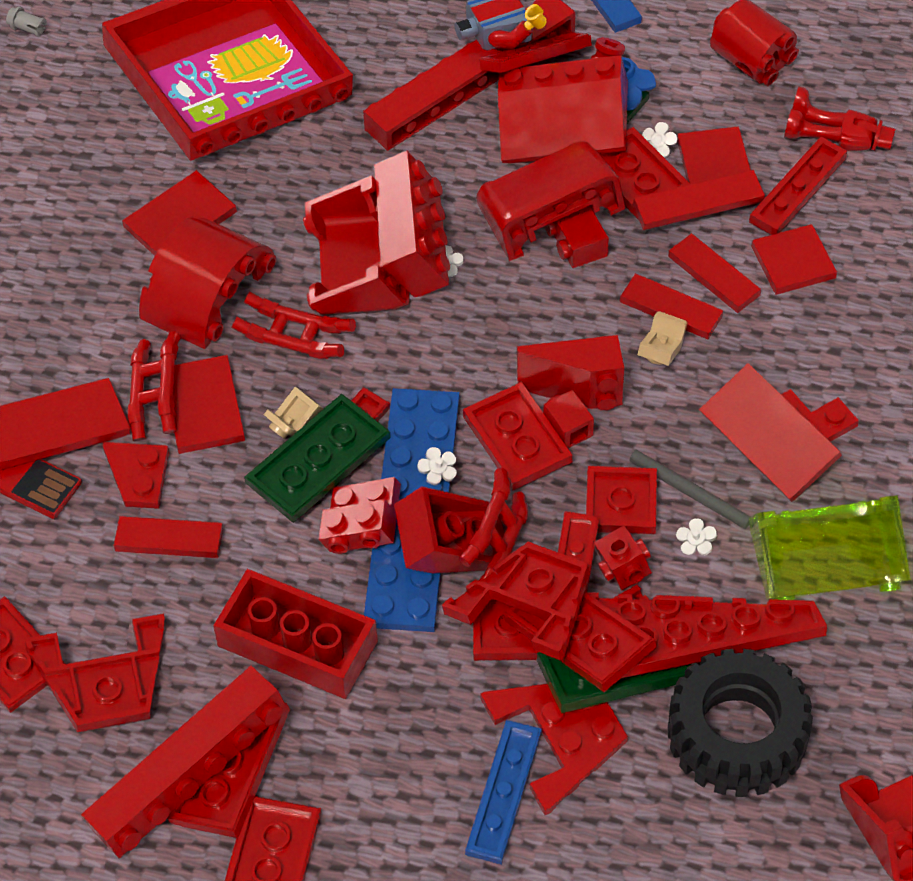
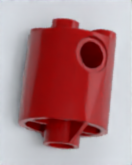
[710,0,799,87]

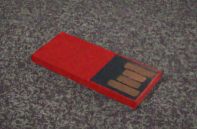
[0,459,82,520]

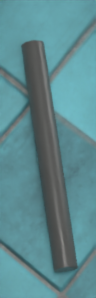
[629,450,753,529]

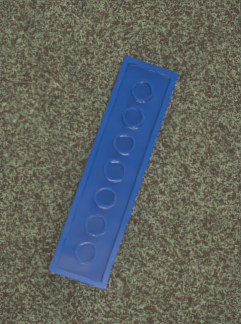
[364,388,460,632]

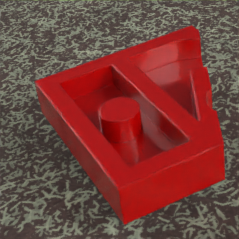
[103,442,169,509]

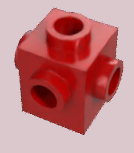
[594,525,652,591]

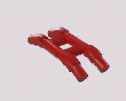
[231,291,356,359]
[128,331,181,441]
[459,468,528,581]

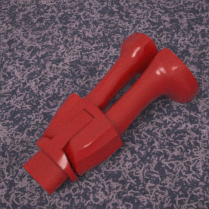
[784,86,896,151]

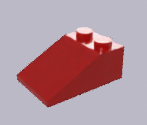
[517,335,624,410]
[394,487,504,573]

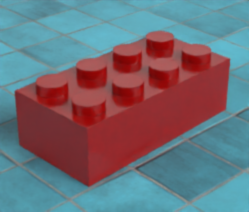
[374,150,450,297]
[213,568,378,699]

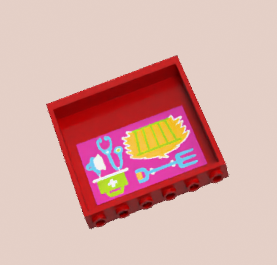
[102,0,353,161]

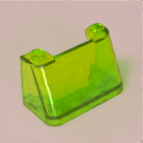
[749,495,911,600]

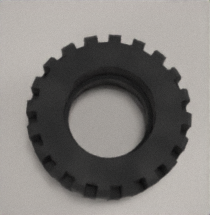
[667,649,813,797]

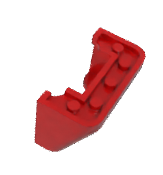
[476,141,625,261]
[303,175,409,315]
[839,775,913,881]

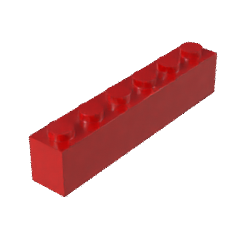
[81,666,288,859]

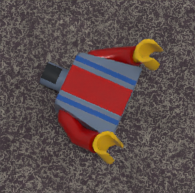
[454,0,547,50]

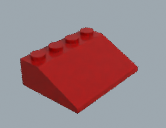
[498,55,628,163]

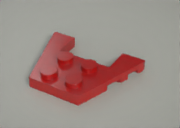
[442,542,590,661]
[24,613,165,732]
[480,684,628,815]

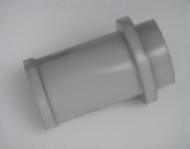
[6,7,47,37]

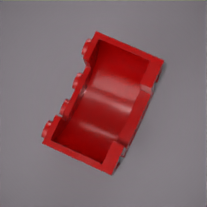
[139,216,276,349]

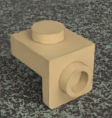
[637,311,687,366]
[263,387,324,439]

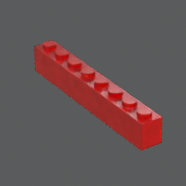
[363,0,575,151]

